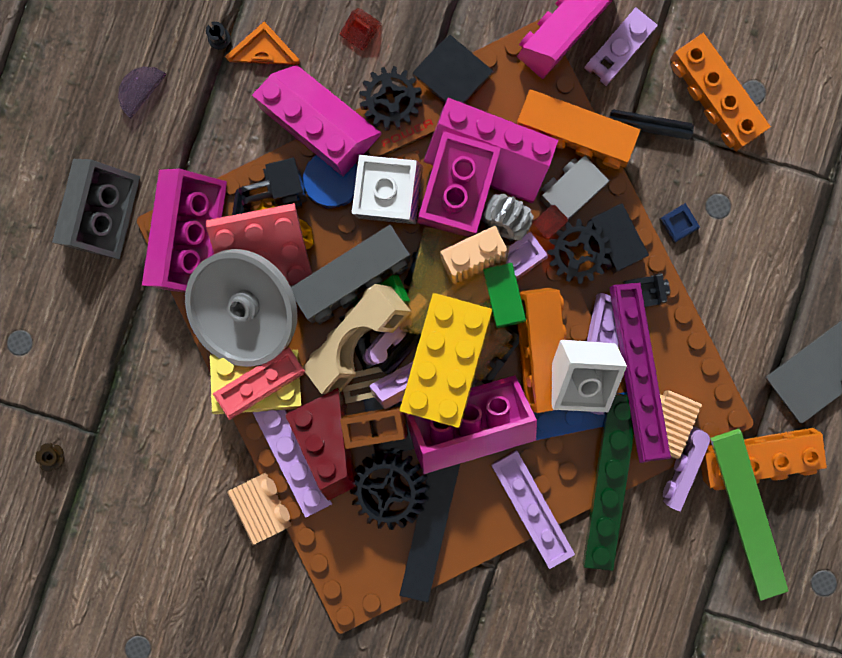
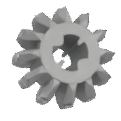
[481,194,534,241]

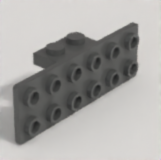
[766,320,842,423]

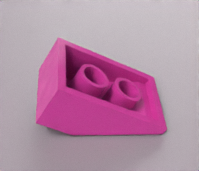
[417,131,501,238]

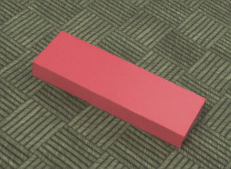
[213,347,305,420]

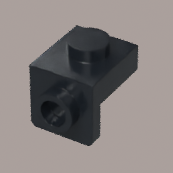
[623,273,670,307]

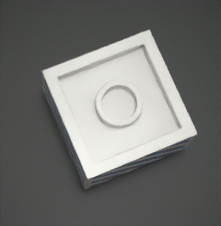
[352,155,423,224]

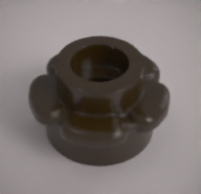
[35,443,64,472]

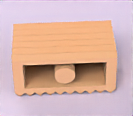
[440,226,507,284]
[660,390,702,459]
[227,473,291,545]

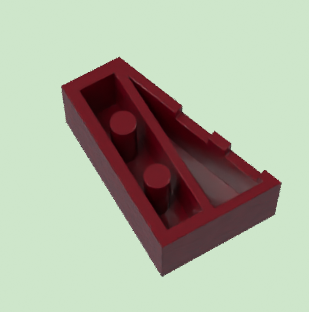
[285,388,355,501]

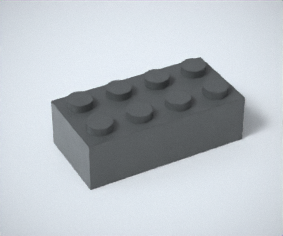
[291,225,410,325]

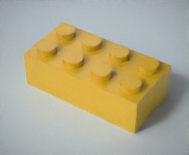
[400,293,493,428]

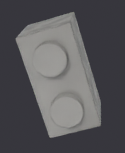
[540,156,609,225]

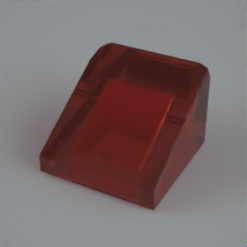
[339,8,382,51]
[530,204,568,239]

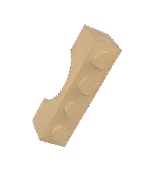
[303,284,412,394]

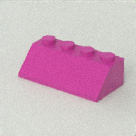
[517,0,613,79]
[252,65,382,177]
[423,98,558,203]
[142,169,227,293]
[405,375,537,474]

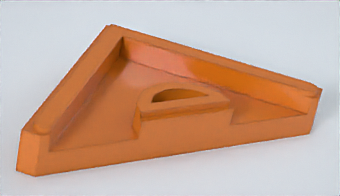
[225,21,300,65]

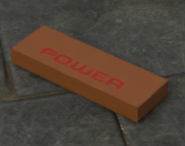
[368,98,443,157]

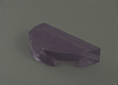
[118,66,166,119]

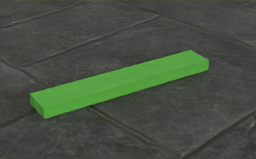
[710,429,789,600]

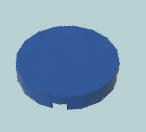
[303,155,358,209]

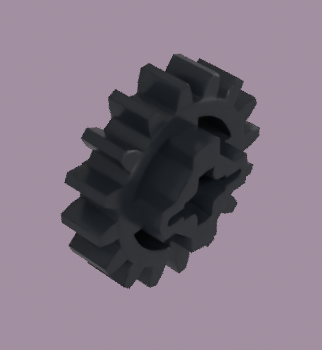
[359,66,422,131]
[547,219,613,284]

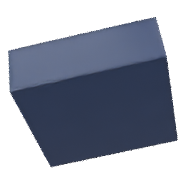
[659,203,701,243]

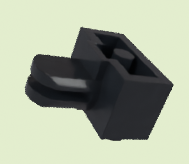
[239,157,308,210]

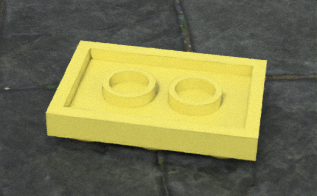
[210,349,301,414]

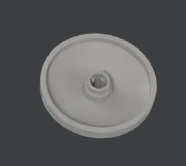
[185,249,297,367]

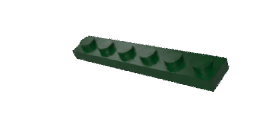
[582,393,634,571]

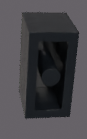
[587,203,649,274]

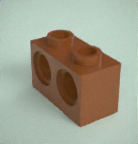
[340,406,408,449]

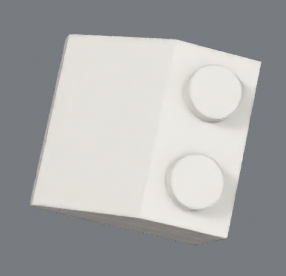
[552,340,627,412]

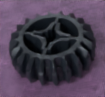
[350,449,430,530]

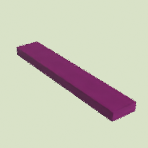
[609,283,671,463]

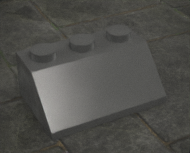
[52,159,140,259]

